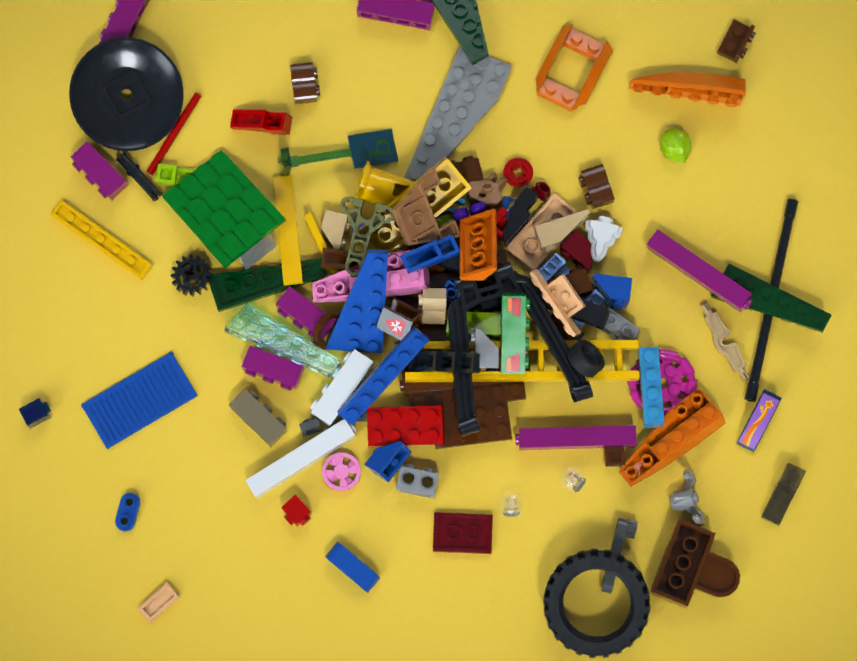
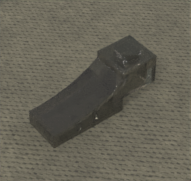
[761,462,806,526]

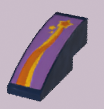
[736,389,782,452]

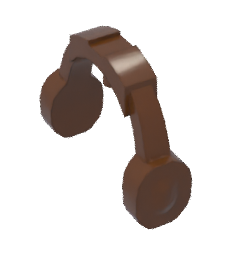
[312,311,340,352]

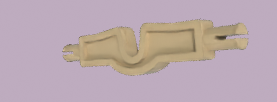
[701,303,750,381]

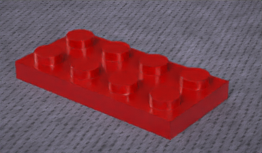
[367,405,445,446]

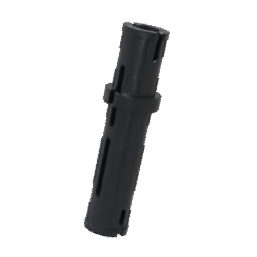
[116,152,163,202]

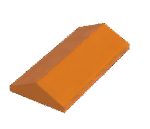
[460,208,497,281]

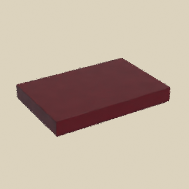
[433,512,493,554]

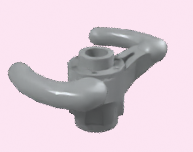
[670,469,705,526]

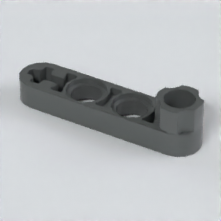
[601,518,638,594]

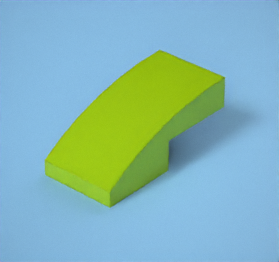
[156,164,195,187]

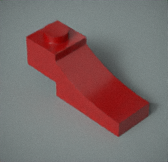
[230,109,293,135]

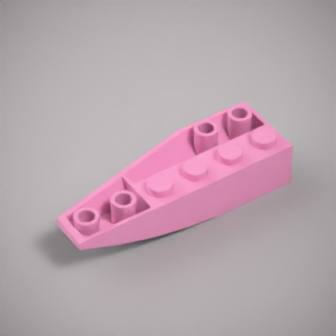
[312,249,430,303]

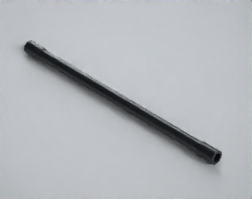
[744,199,798,402]

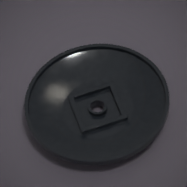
[69,37,184,151]

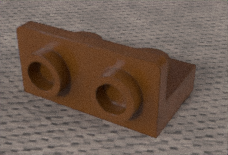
[717,20,756,63]

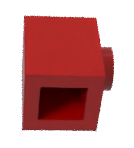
[281,494,312,527]

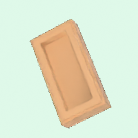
[137,582,180,623]

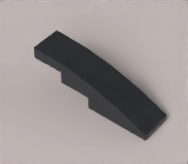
[409,351,480,373]

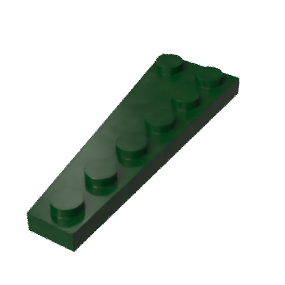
[208,258,328,312]
[711,264,832,333]

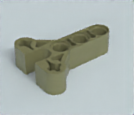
[340,197,395,275]

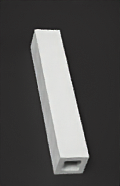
[245,419,356,499]

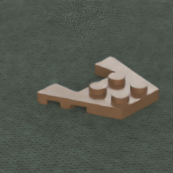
[392,168,460,246]

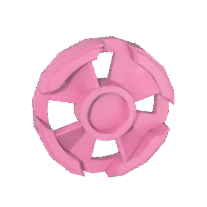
[322,453,361,491]

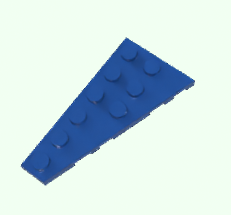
[325,249,388,354]

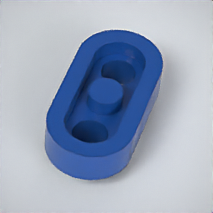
[115,493,141,532]

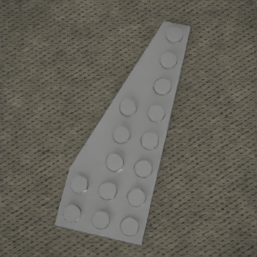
[404,47,512,182]

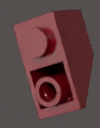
[559,229,592,274]

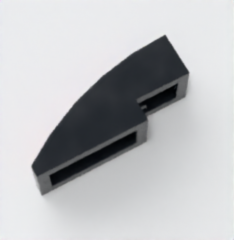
[503,186,538,246]

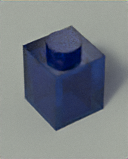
[19,398,51,429]

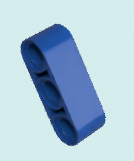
[325,542,380,593]

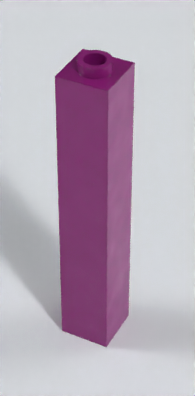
[646,229,753,313]
[515,425,637,451]

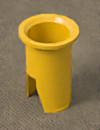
[354,161,414,205]

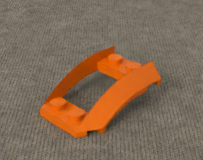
[535,24,613,112]

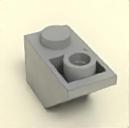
[470,327,499,368]

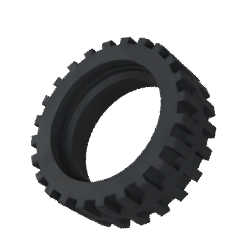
[543,548,650,658]

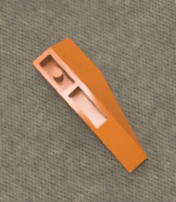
[629,72,746,107]
[619,388,726,487]

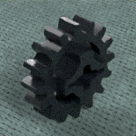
[171,254,213,297]

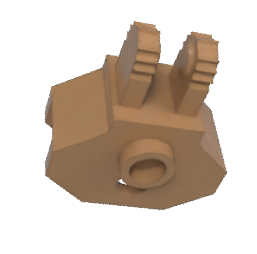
[467,172,507,213]

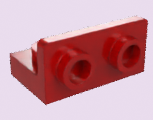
[496,207,508,241]

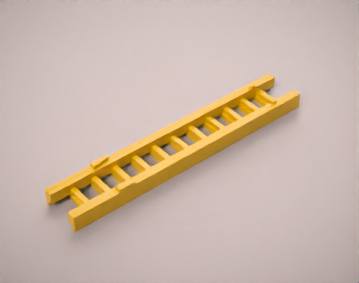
[405,340,640,382]

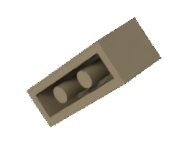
[229,389,287,447]

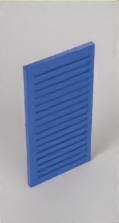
[81,352,197,449]

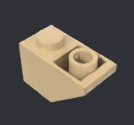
[321,210,351,250]

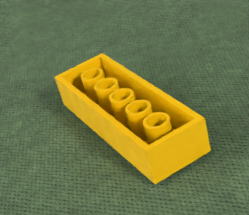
[359,156,472,253]

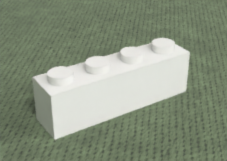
[310,349,374,427]

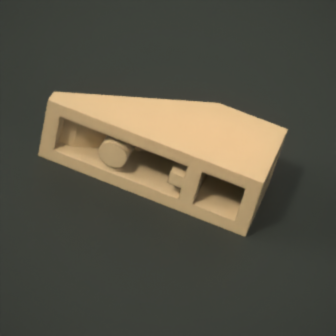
[534,209,590,253]

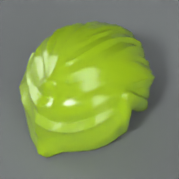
[659,128,691,163]

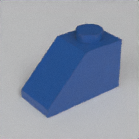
[364,441,412,483]

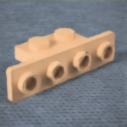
[529,269,586,337]

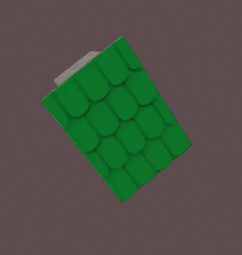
[162,150,286,270]

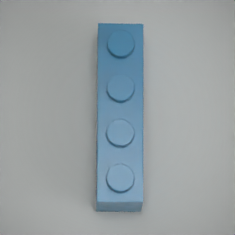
[638,347,664,428]

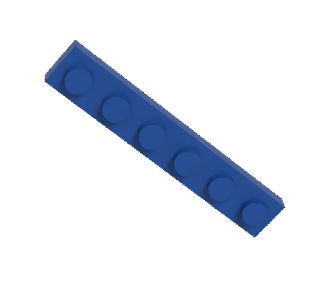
[337,327,430,425]

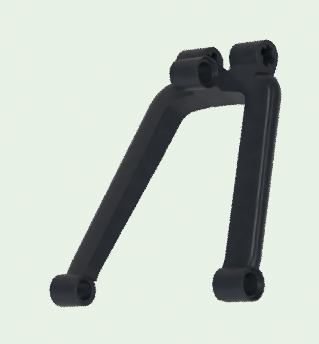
[448,262,593,437]

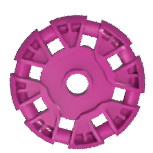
[628,349,697,416]

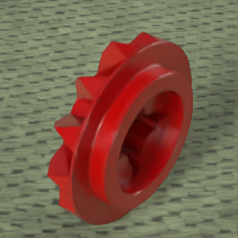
[503,158,533,188]

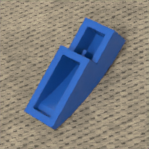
[400,234,460,274]

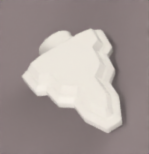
[585,216,623,263]

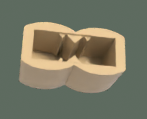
[418,288,446,324]

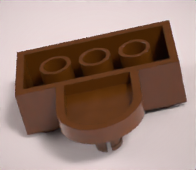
[649,519,740,608]

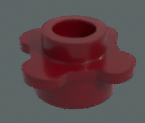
[531,182,551,201]

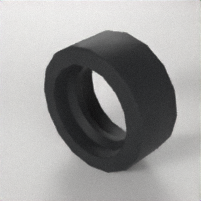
[567,339,605,378]

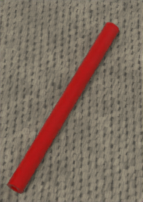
[146,93,201,175]

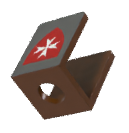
[377,298,423,341]

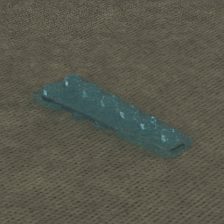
[224,303,342,378]

